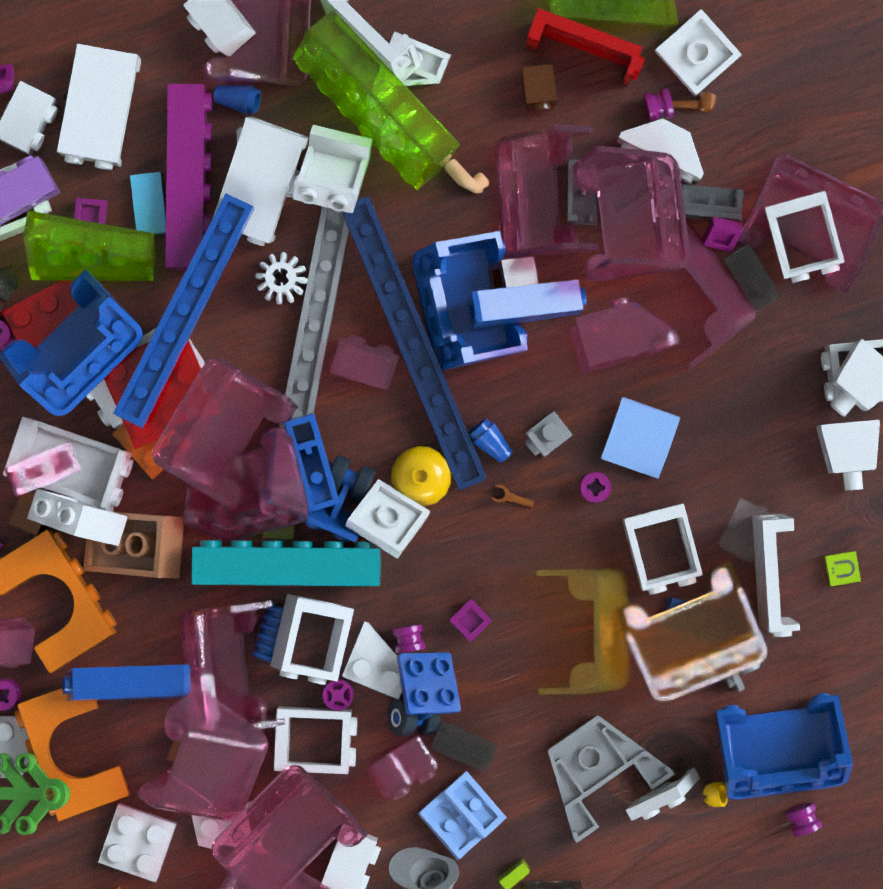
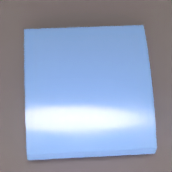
[601,397,680,479]
[417,771,507,860]

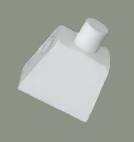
[830,339,883,417]
[816,420,880,491]

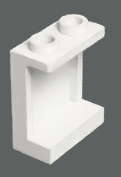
[293,125,372,214]

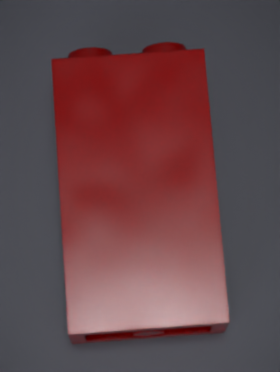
[525,8,645,87]

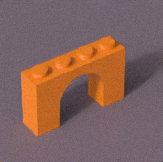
[0,529,117,673]
[14,688,130,821]

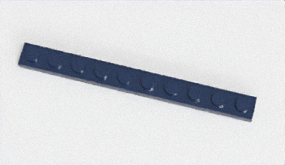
[341,196,487,491]

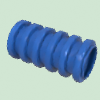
[251,604,284,662]

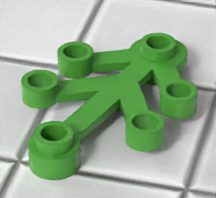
[0,753,70,835]

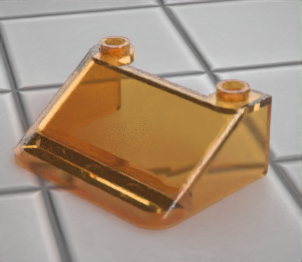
[616,562,767,701]

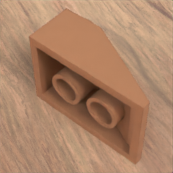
[83,512,184,578]

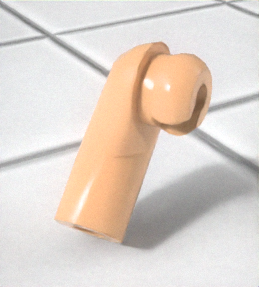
[444,159,489,194]

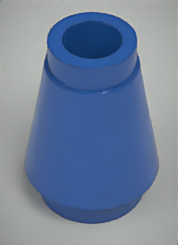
[214,85,261,115]
[469,418,513,463]

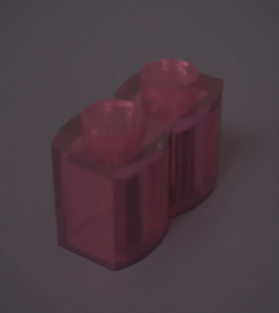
[366,733,439,800]

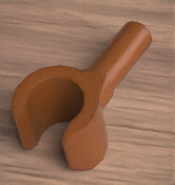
[673,92,716,113]
[491,484,534,508]

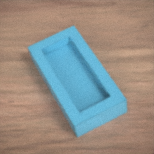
[130,172,166,237]

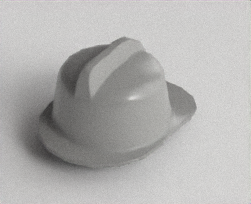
[389,847,459,889]

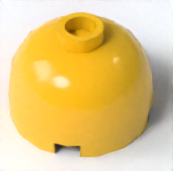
[391,446,451,507]

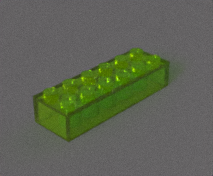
[293,10,460,191]

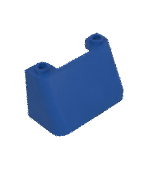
[412,231,528,370]
[0,269,143,416]
[716,693,853,800]

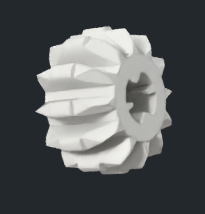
[255,252,308,305]

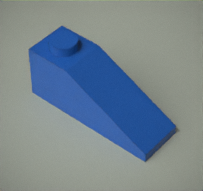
[284,412,340,512]

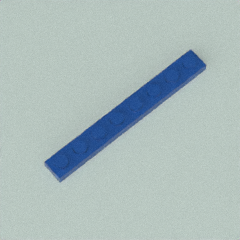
[113,193,255,429]

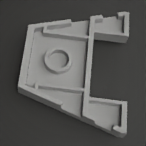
[547,714,674,843]

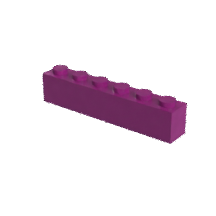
[165,84,213,270]

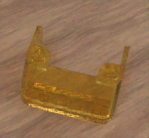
[535,568,629,695]

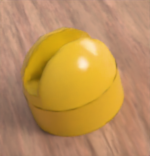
[703,782,728,807]

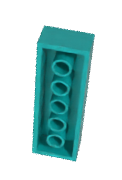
[192,540,381,586]

